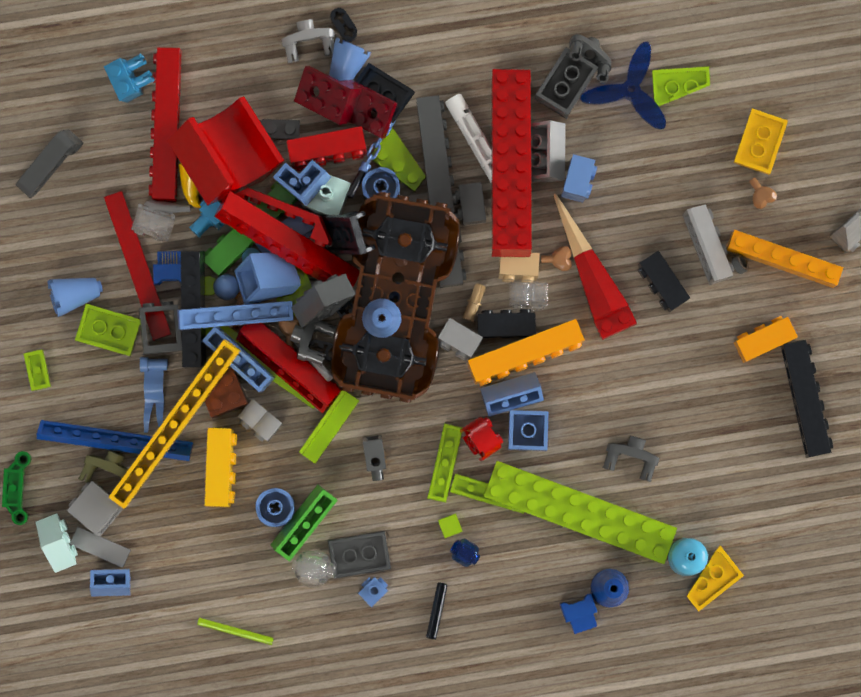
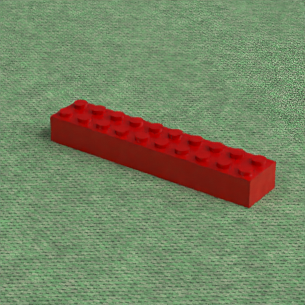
[491,69,532,257]

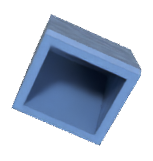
[234,252,301,304]

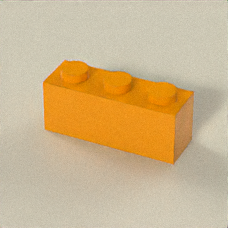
[734,316,798,363]

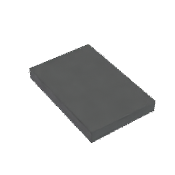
[328,531,391,579]

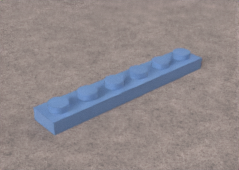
[177,301,293,330]

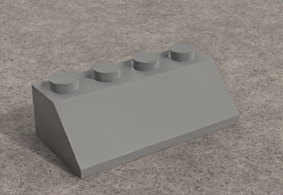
[682,204,734,286]

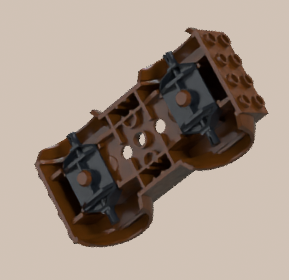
[331,191,460,403]

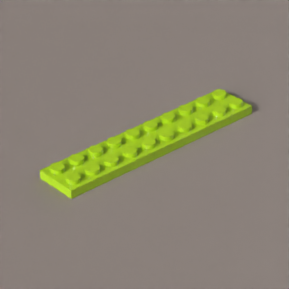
[483,461,677,564]

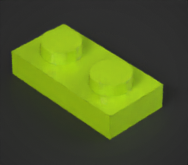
[23,349,51,391]

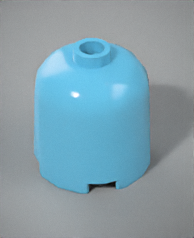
[668,538,708,576]

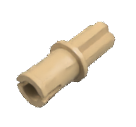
[462,284,486,322]

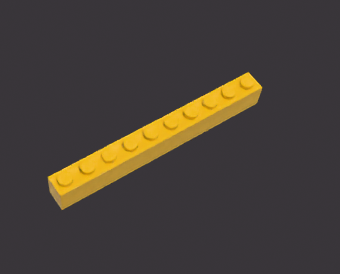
[108,339,241,509]

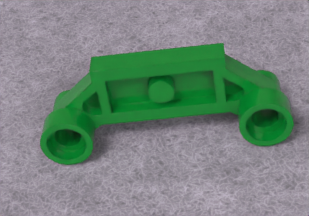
[2,451,31,525]

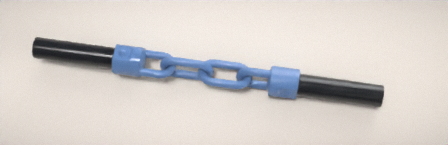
[346,121,395,199]

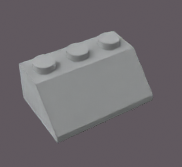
[531,120,566,182]

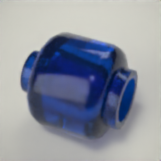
[450,538,480,567]

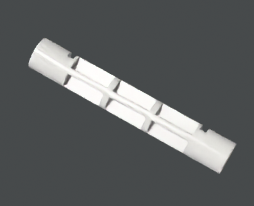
[445,94,491,182]

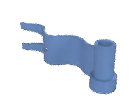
[140,357,168,433]

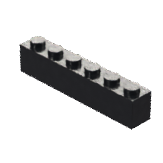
[181,251,206,367]
[780,340,833,458]

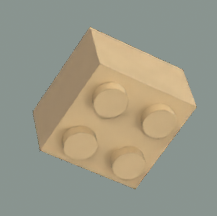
[498,253,540,284]

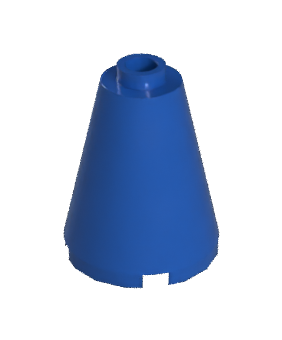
[590,569,629,607]

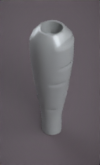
[144,200,191,215]

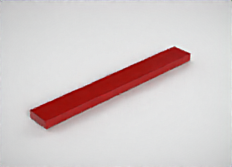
[104,191,172,341]

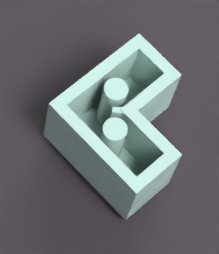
[35,513,78,573]

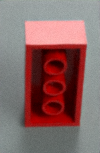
[286,126,367,171]

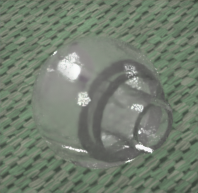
[292,549,336,588]

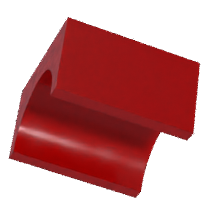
[167,96,285,206]

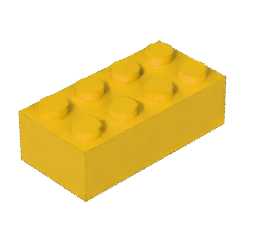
[205,428,237,508]

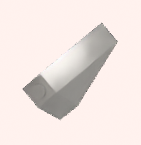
[829,208,861,253]

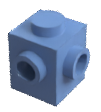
[358,577,388,607]

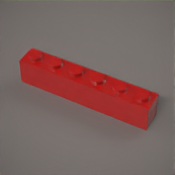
[236,323,341,413]

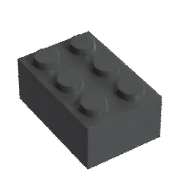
[535,47,598,119]
[291,274,356,328]

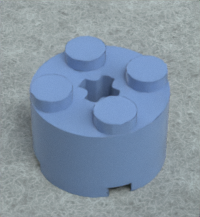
[362,167,400,200]
[256,488,295,527]

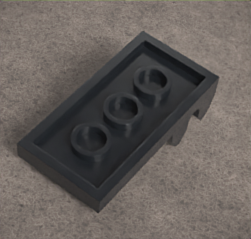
[321,211,376,255]

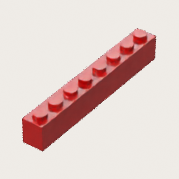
[149,47,182,202]
[214,191,360,288]

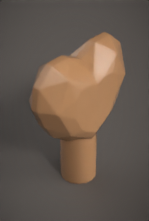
[749,177,777,209]
[541,246,572,271]
[278,317,301,347]

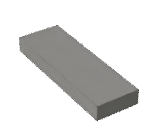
[70,527,131,568]

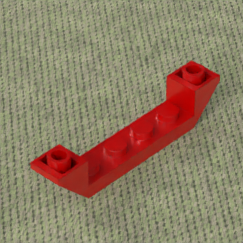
[235,188,332,247]

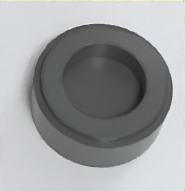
[732,254,749,274]

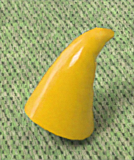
[179,163,201,208]

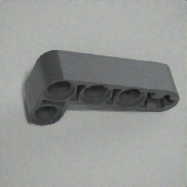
[16,129,83,198]

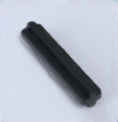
[426,582,448,640]

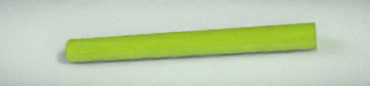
[197,618,274,645]

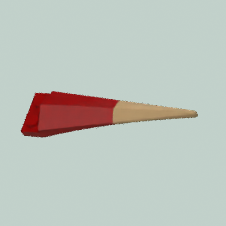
[554,194,637,340]

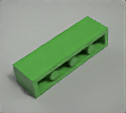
[270,484,338,562]

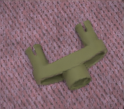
[78,450,129,483]

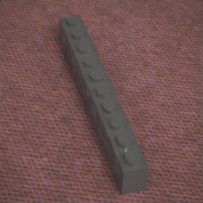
[416,95,466,288]

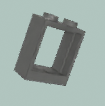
[139,301,182,355]

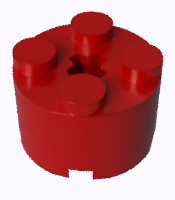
[460,417,504,461]

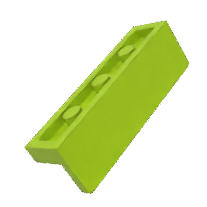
[299,390,359,464]

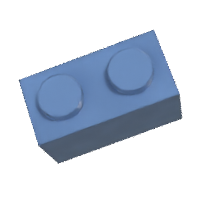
[90,569,130,596]

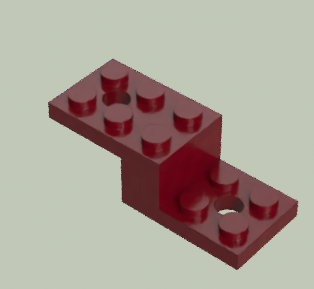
[294,66,397,138]

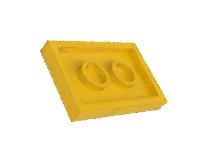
[733,108,788,175]

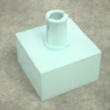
[302,175,351,215]

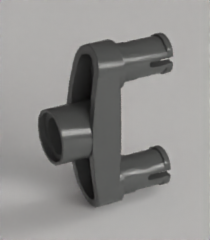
[569,34,612,83]
[290,320,337,366]
[602,436,660,482]

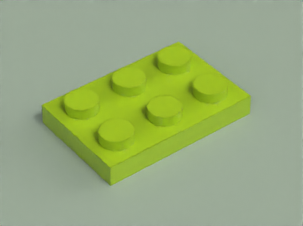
[75,304,140,357]

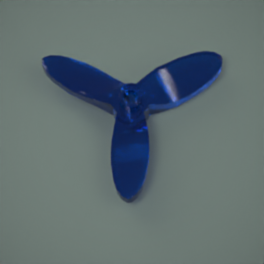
[580,41,666,130]

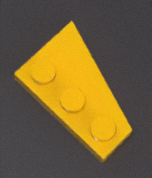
[686,545,744,612]

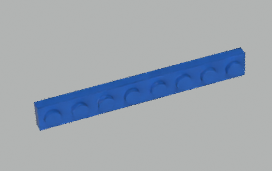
[37,420,193,461]

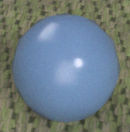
[213,274,240,300]

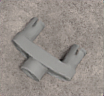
[281,19,335,64]

